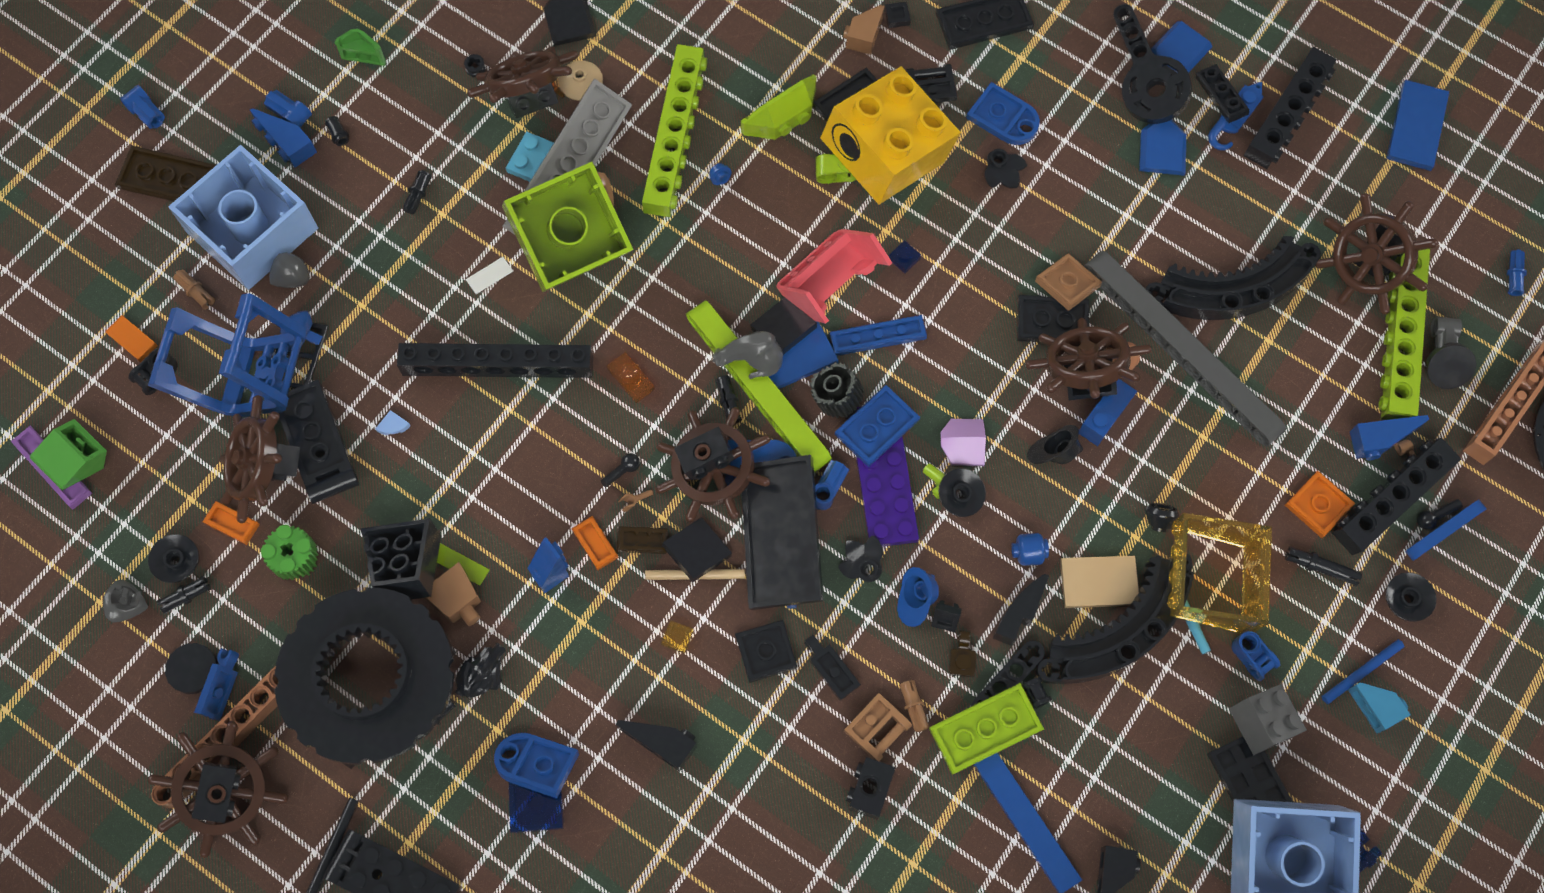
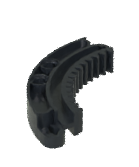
[1146,236,1321,320]
[1036,551,1194,684]

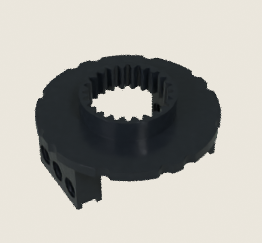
[275,587,456,769]

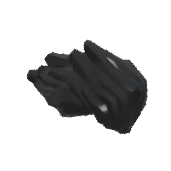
[455,643,506,699]

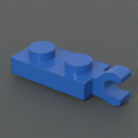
[194,648,239,721]

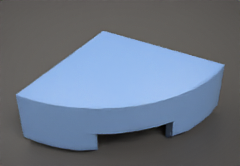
[375,410,411,435]

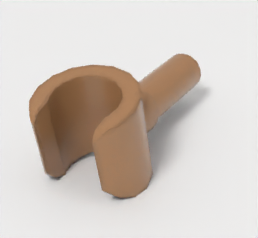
[1394,440,1416,456]
[618,489,653,512]

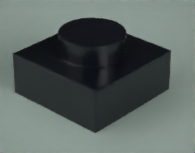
[885,2,911,28]

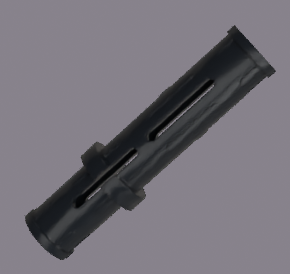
[1285,545,1362,586]

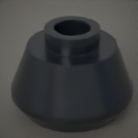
[1145,503,1179,532]

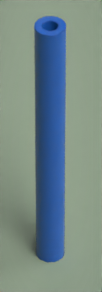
[1321,639,1405,704]

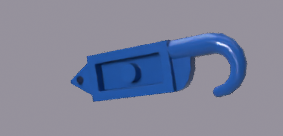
[1208,82,1264,150]

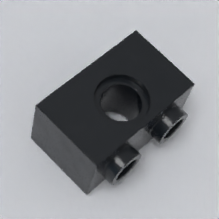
[846,757,896,820]

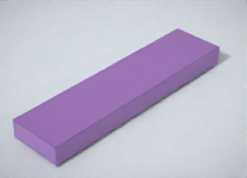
[11,425,93,509]

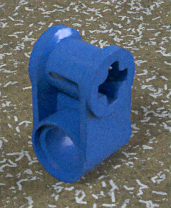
[1231,631,1281,681]

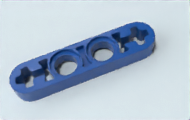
[1405,499,1487,561]

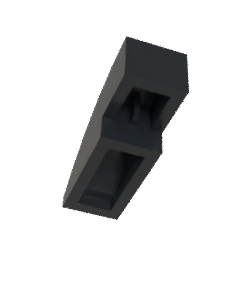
[993,574,1049,646]

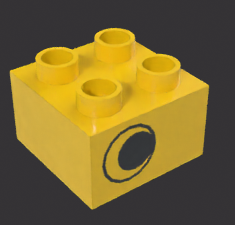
[820,66,961,205]

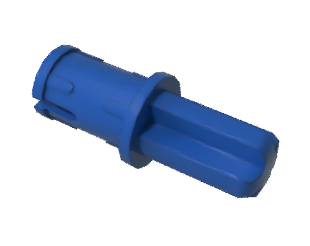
[1507,249,1527,296]

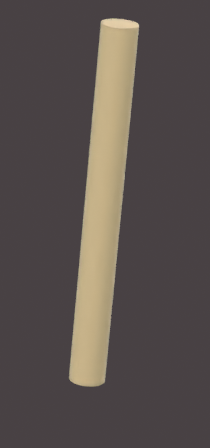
[645,569,745,580]

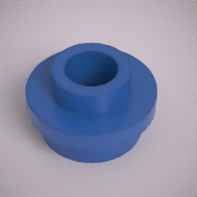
[709,163,732,185]

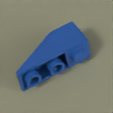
[250,108,317,168]
[527,537,569,594]

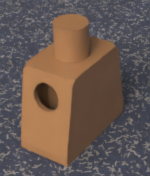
[425,562,481,626]

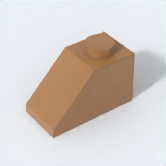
[843,5,885,55]

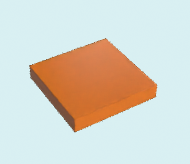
[1284,471,1356,538]

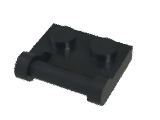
[906,64,957,103]

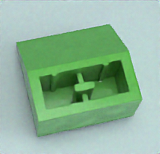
[30,419,107,490]

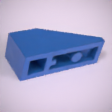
[1079,379,1137,447]
[1350,415,1429,460]

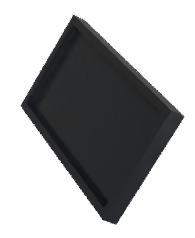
[740,455,823,610]

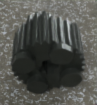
[809,362,864,418]

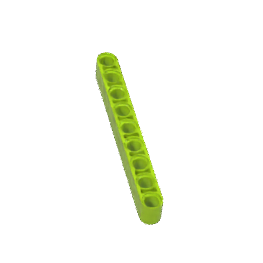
[686,300,832,473]

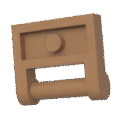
[844,693,912,761]

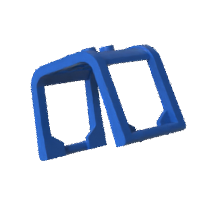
[148,293,308,417]

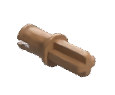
[173,270,215,310]
[899,680,929,732]

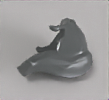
[712,331,783,379]

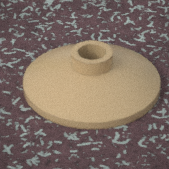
[558,60,603,101]

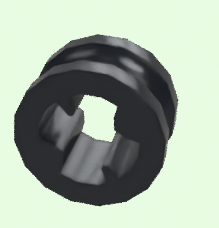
[464,54,486,77]

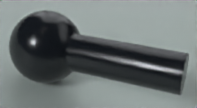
[601,453,640,488]
[1417,499,1463,530]

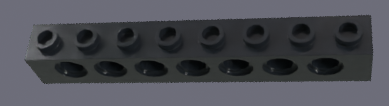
[397,343,593,378]

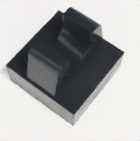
[931,600,962,632]

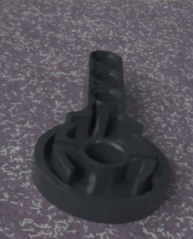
[1113,4,1192,124]

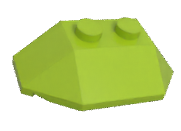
[741,74,817,140]

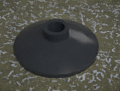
[938,468,986,517]
[148,534,199,583]
[1385,572,1437,622]

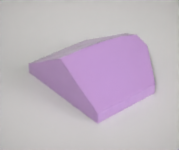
[940,419,986,466]

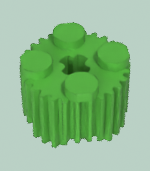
[261,525,318,580]

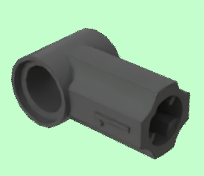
[1430,316,1462,349]

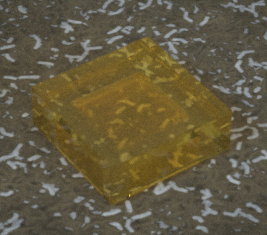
[661,620,694,654]

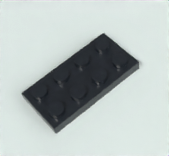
[1207,737,1293,804]

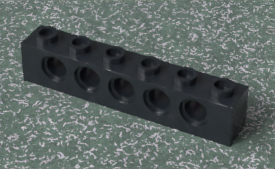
[1244,46,1337,169]
[1332,437,1461,555]

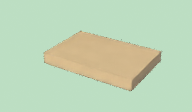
[1060,556,1139,608]

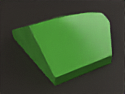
[335,29,386,66]

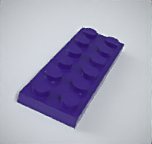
[855,407,919,547]

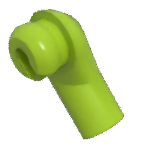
[923,463,945,499]

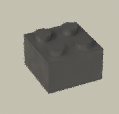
[1228,684,1307,755]

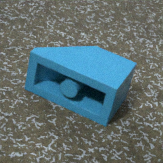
[1348,682,1411,734]

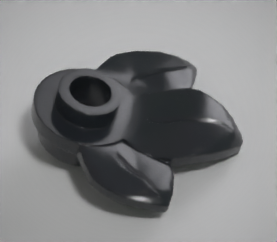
[984,149,1027,188]
[838,536,883,582]

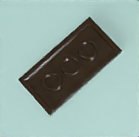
[115,145,216,201]

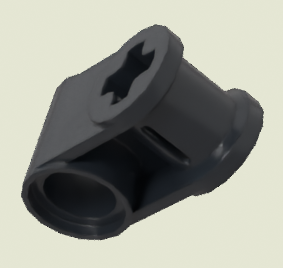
[128,348,178,396]

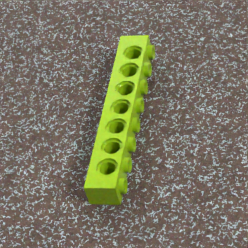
[642,44,707,217]
[1378,249,1430,420]

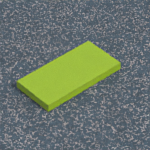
[929,683,1044,775]

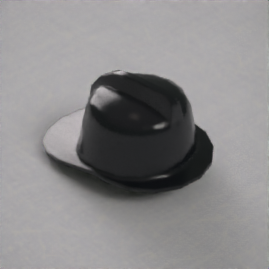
[1027,425,1083,465]

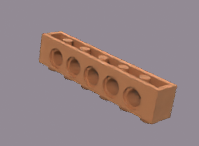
[1463,340,1544,465]

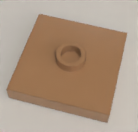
[1035,253,1102,311]

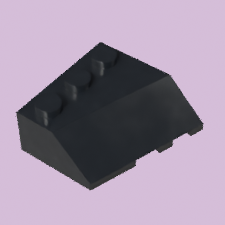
[360,518,441,599]

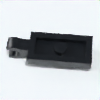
[804,635,861,701]

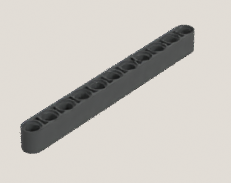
[1084,251,1286,447]

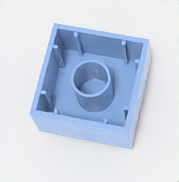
[168,145,318,290]
[1231,799,1361,893]

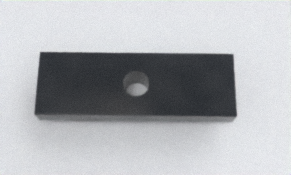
[1196,64,1249,124]

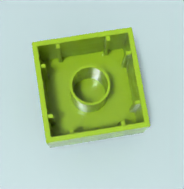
[502,162,633,292]

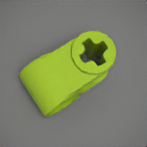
[815,154,856,184]

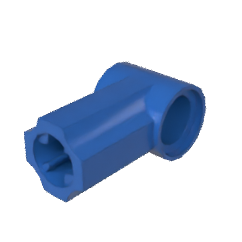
[120,85,165,129]
[264,90,312,127]
[815,460,849,510]

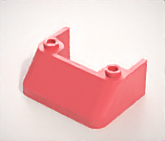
[776,229,892,324]

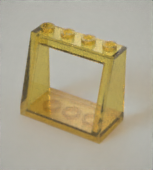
[1168,513,1272,634]

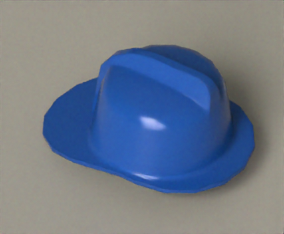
[897,567,939,627]

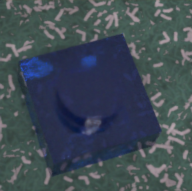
[889,240,921,273]

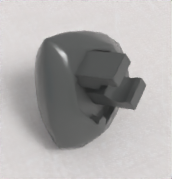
[269,252,310,288]
[102,579,148,622]

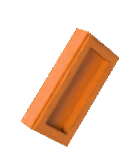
[105,315,158,363]
[203,501,260,545]
[571,516,619,570]

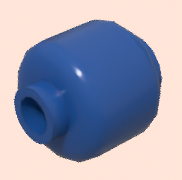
[1011,533,1049,566]

